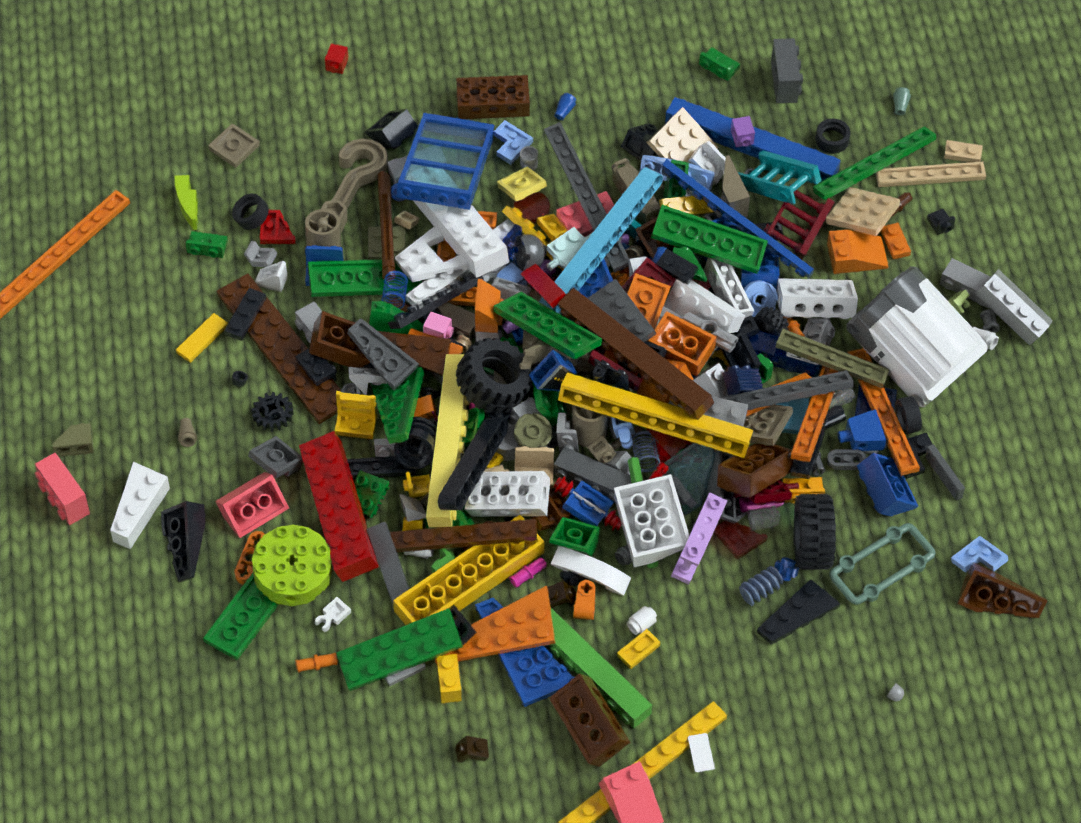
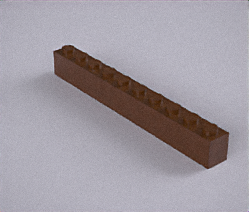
[558,288,714,420]

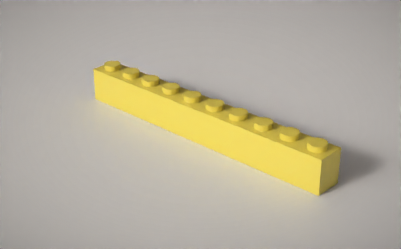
[426,354,470,528]

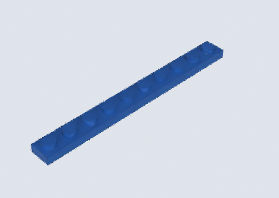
[662,159,814,279]

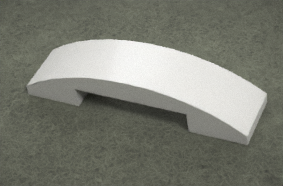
[550,546,631,596]

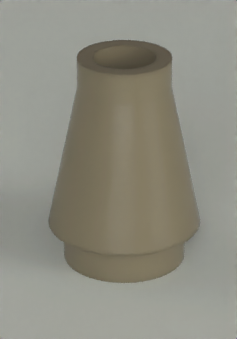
[178,418,197,447]

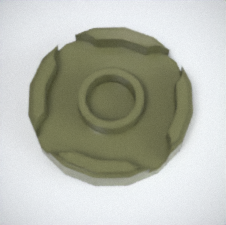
[513,413,552,448]

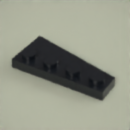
[757,579,840,645]

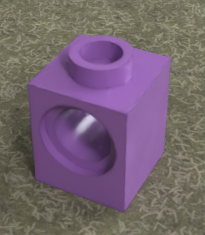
[731,116,755,147]

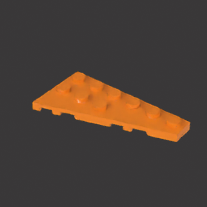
[435,585,555,664]

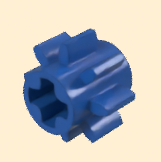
[774,557,799,581]

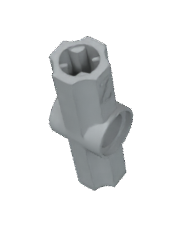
[683,312,738,353]

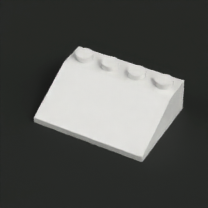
[614,474,689,567]

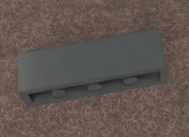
[553,447,632,503]

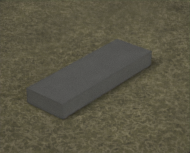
[925,444,965,500]

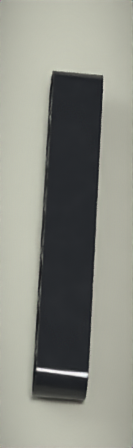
[438,418,508,510]

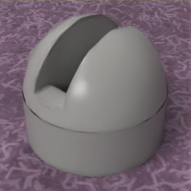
[887,683,904,701]

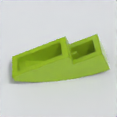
[175,175,198,230]

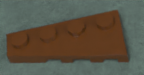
[378,331,451,376]

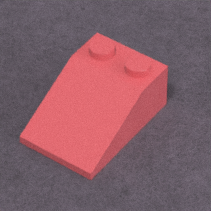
[599,761,664,823]

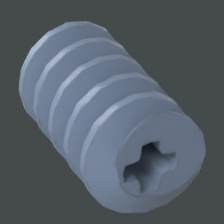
[739,566,783,606]

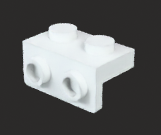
[688,141,726,186]

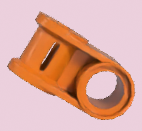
[573,580,596,620]

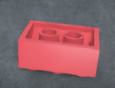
[215,472,289,538]

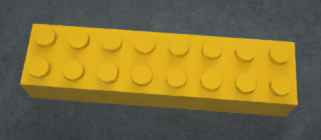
[393,515,545,625]

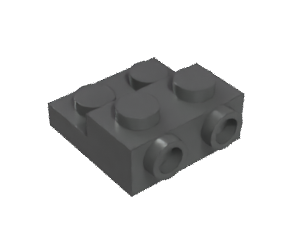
[248,436,303,479]

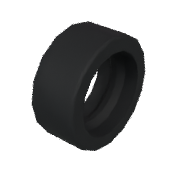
[815,118,851,154]
[232,193,269,230]
[895,396,922,435]

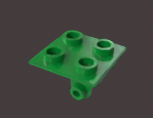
[354,470,390,518]

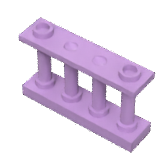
[671,493,727,585]

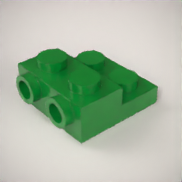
[532,383,567,427]

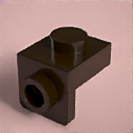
[548,581,576,608]
[455,736,489,763]

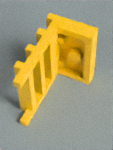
[335,391,377,439]

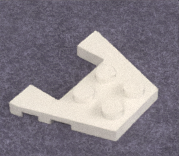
[395,227,470,282]

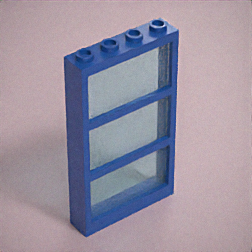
[397,113,494,210]

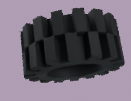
[753,307,789,342]

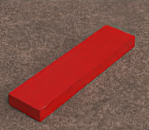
[520,263,566,308]

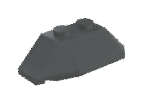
[705,450,747,524]

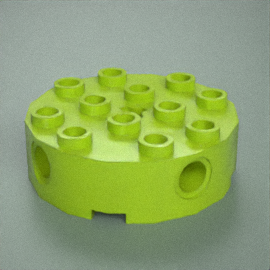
[252,525,332,606]

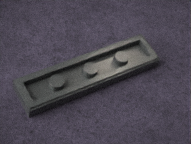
[367,522,410,603]

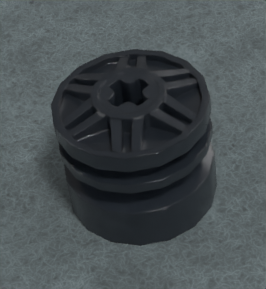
[394,417,437,469]

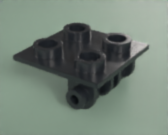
[593,359,630,392]

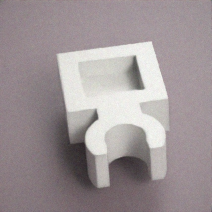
[315,597,351,632]

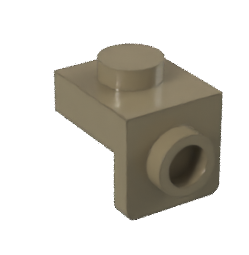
[587,436,617,464]

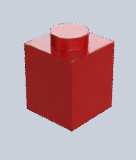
[325,44,349,74]

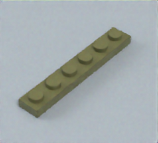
[776,329,890,388]

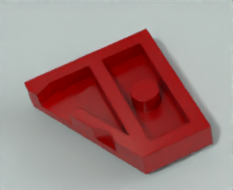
[260,210,296,244]

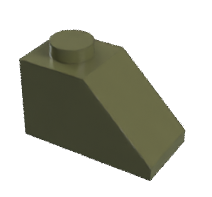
[52,423,94,457]

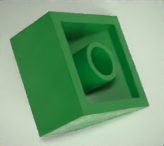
[549,517,600,557]

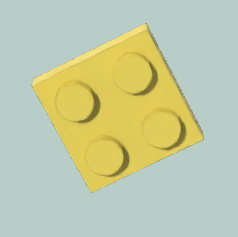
[497,166,547,201]

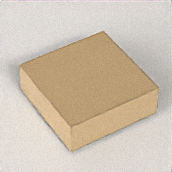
[394,211,419,230]

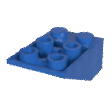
[740,249,779,291]

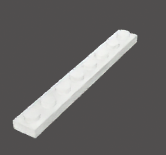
[405,219,521,305]

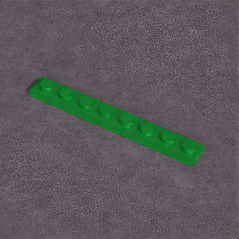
[813,126,936,200]

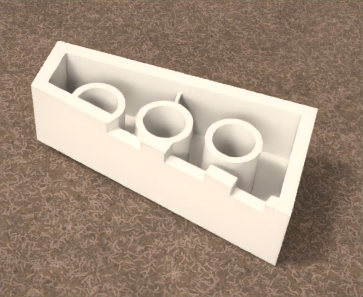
[664,279,746,333]
[111,462,170,549]

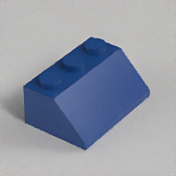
[857,453,919,516]

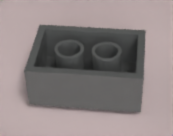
[771,38,803,104]

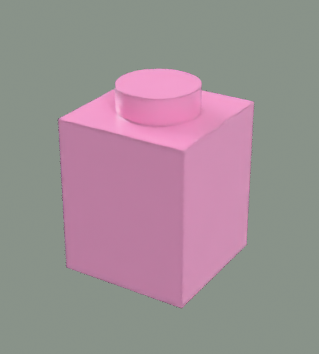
[423,312,454,339]

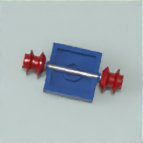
[553,476,622,531]

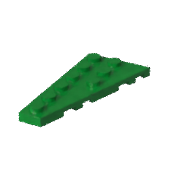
[370,367,424,444]

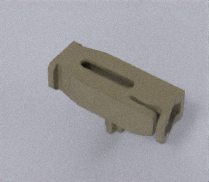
[612,158,664,225]

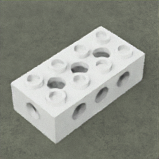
[777,278,858,319]
[465,471,550,517]

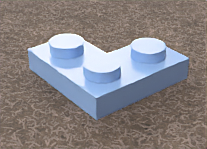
[494,120,533,165]
[951,536,1008,573]

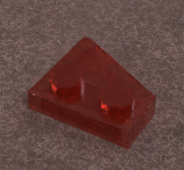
[714,520,768,560]

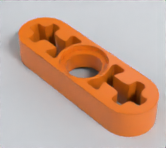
[235,531,265,584]

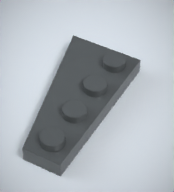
[588,279,656,342]
[347,318,419,391]

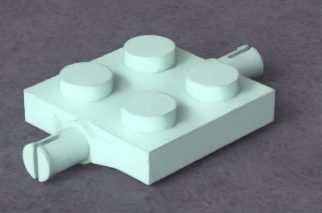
[546,227,593,271]

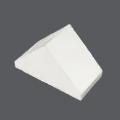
[255,261,288,292]

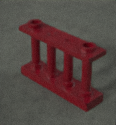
[763,184,835,260]

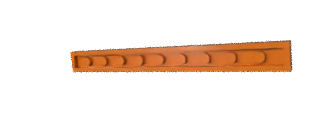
[0,190,130,319]

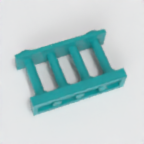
[738,150,821,204]

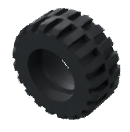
[456,338,533,414]
[793,494,836,570]

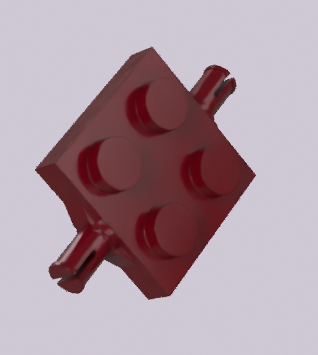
[734,480,799,505]

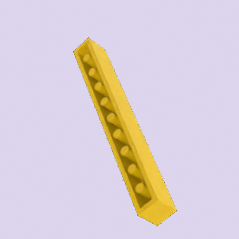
[558,372,753,458]

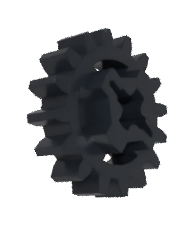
[252,392,294,432]

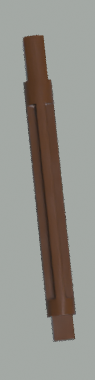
[378,171,396,282]

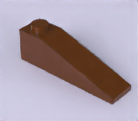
[957,562,1048,618]

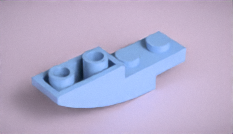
[639,155,715,191]

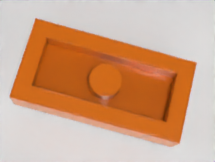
[880,223,911,260]

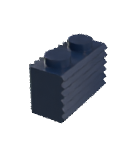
[723,365,764,396]

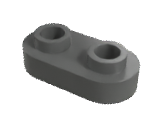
[827,449,866,470]

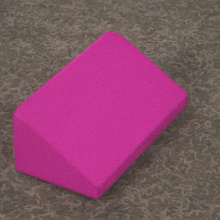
[739,497,784,513]

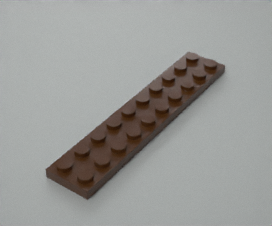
[217,274,341,424]

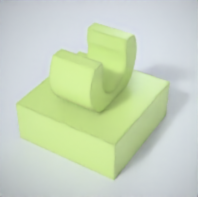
[948,289,971,314]

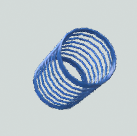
[382,271,408,309]

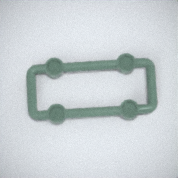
[829,523,935,605]

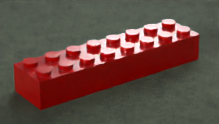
[299,431,379,582]

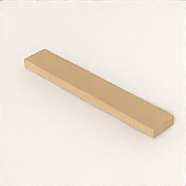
[875,162,986,187]

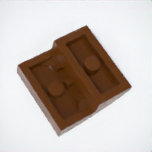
[530,485,575,531]

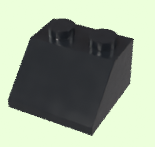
[365,109,418,149]

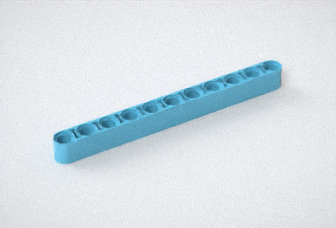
[539,167,663,314]

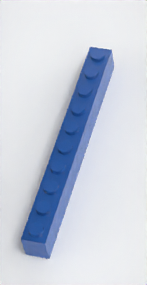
[665,97,840,182]

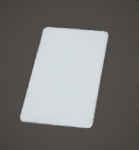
[688,733,715,772]

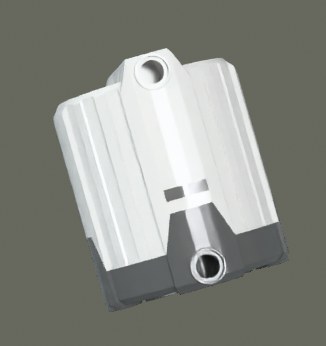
[846,266,987,407]

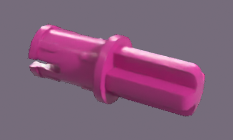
[509,558,547,588]

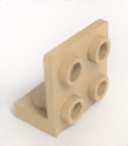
[515,446,554,486]

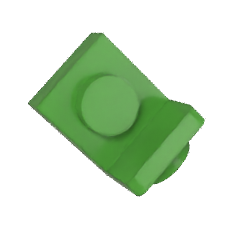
[431,548,456,574]

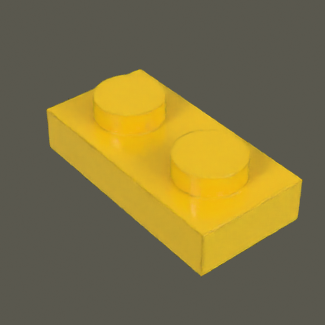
[617,629,661,670]

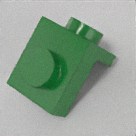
[757,353,773,384]

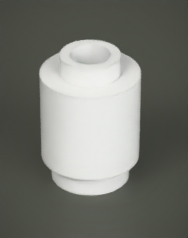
[627,606,657,635]

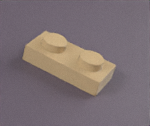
[944,140,983,162]

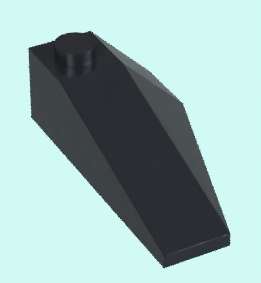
[161,501,206,583]

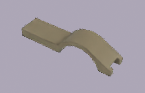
[519,344,599,372]

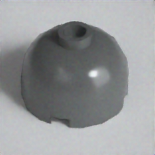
[514,235,547,271]

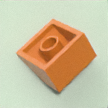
[475,279,504,333]

